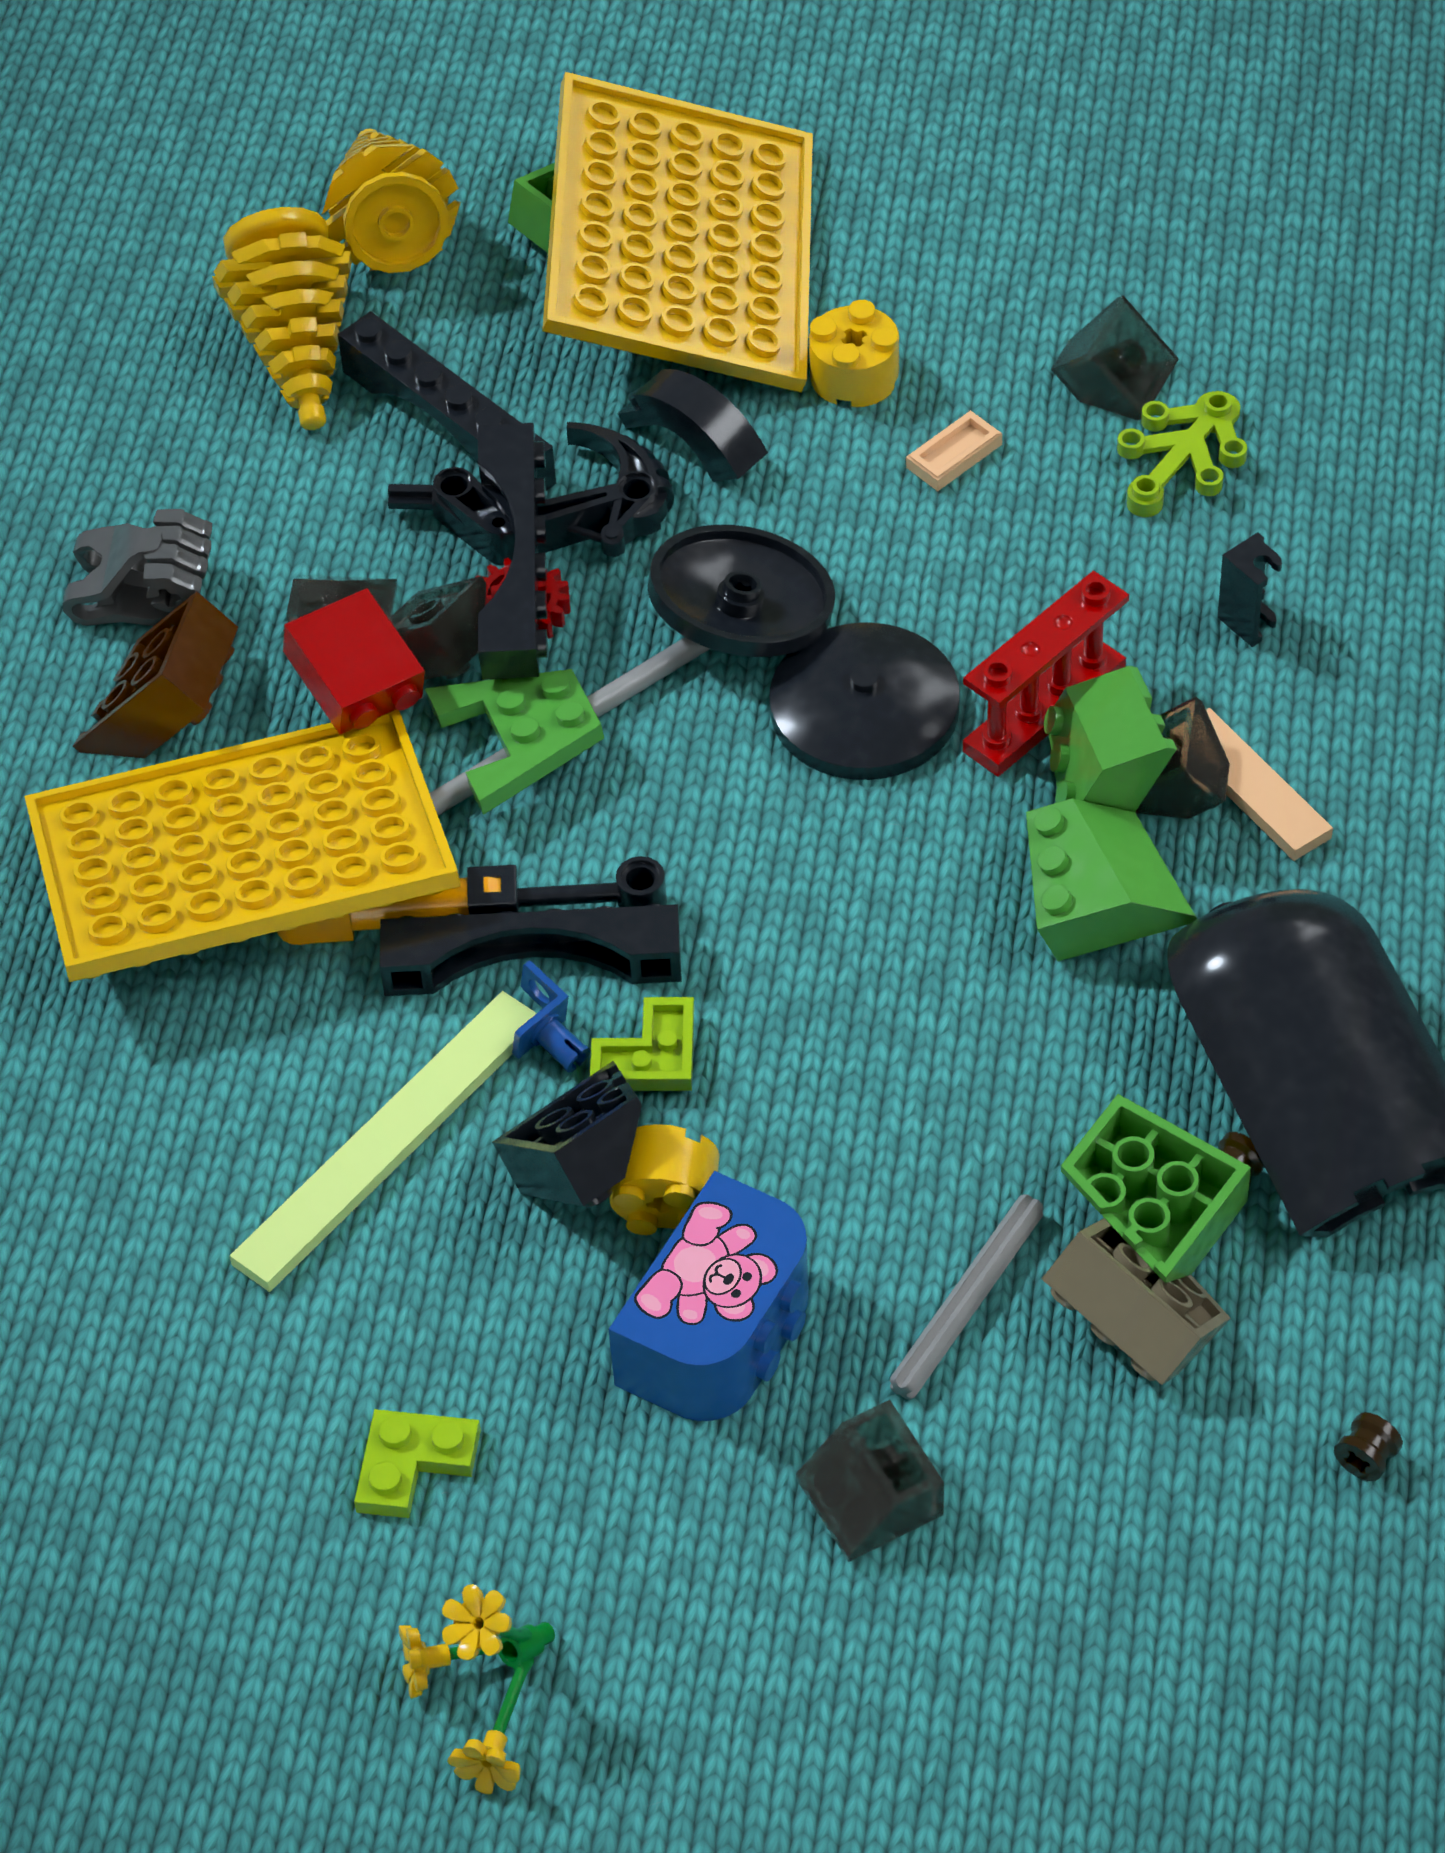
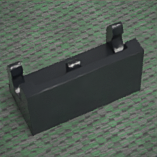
[1217,532,1282,647]

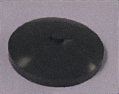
[648,524,835,657]
[770,622,960,780]

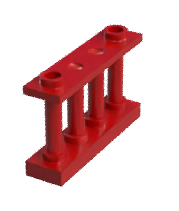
[963,570,1130,777]

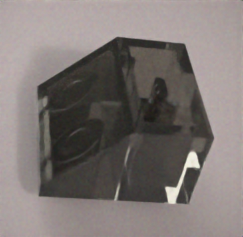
[796,1400,944,1562]

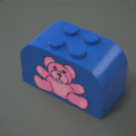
[608,1171,809,1421]

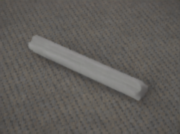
[890,1194,1043,1400]

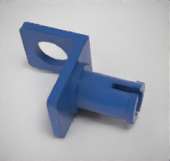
[512,960,591,1073]

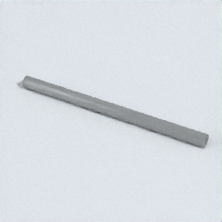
[430,637,710,816]

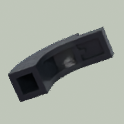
[617,369,768,482]

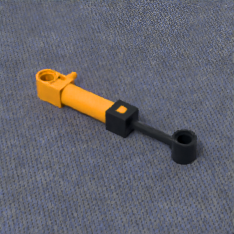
[277,856,667,945]

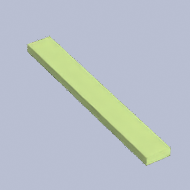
[230,991,537,1292]

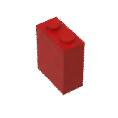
[283,588,425,735]

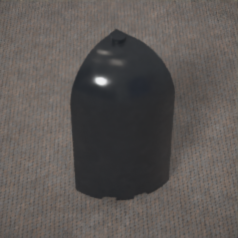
[1167,889,1445,1237]

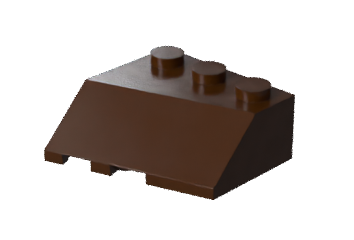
[72,591,238,758]

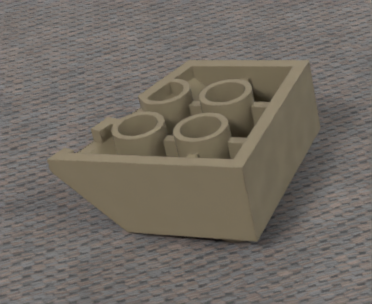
[1042,1218,1231,1385]

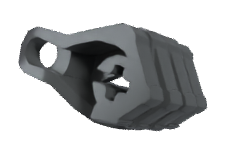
[62,509,212,626]

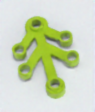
[1117,391,1247,517]

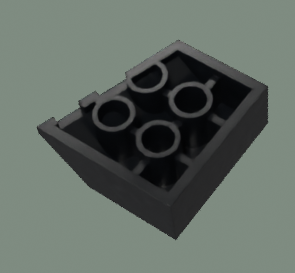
[492,1061,642,1208]

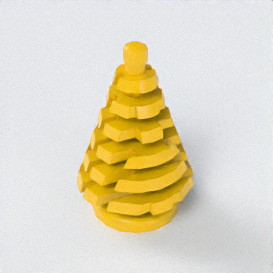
[322,129,461,273]
[212,207,352,431]

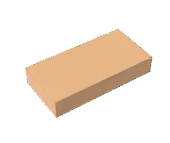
[906,410,1003,491]

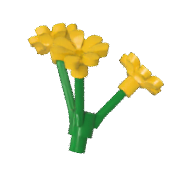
[398,1584,555,1794]

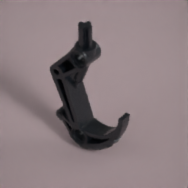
[388,422,674,565]

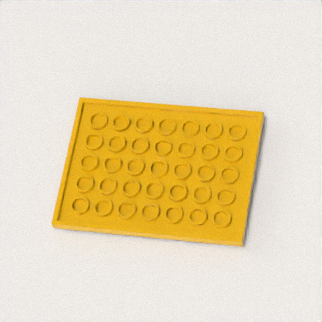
[542,72,813,393]
[24,709,461,982]

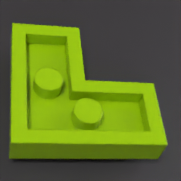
[590,997,695,1091]
[354,1409,481,1518]

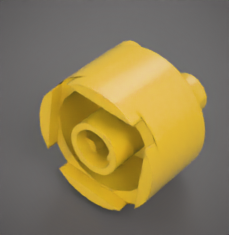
[809,300,899,407]
[609,1124,720,1235]

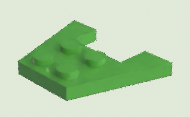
[425,669,604,815]

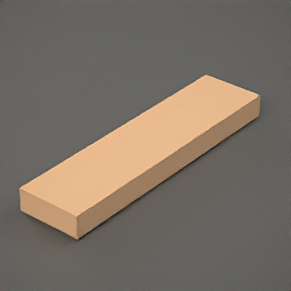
[1171,708,1333,861]

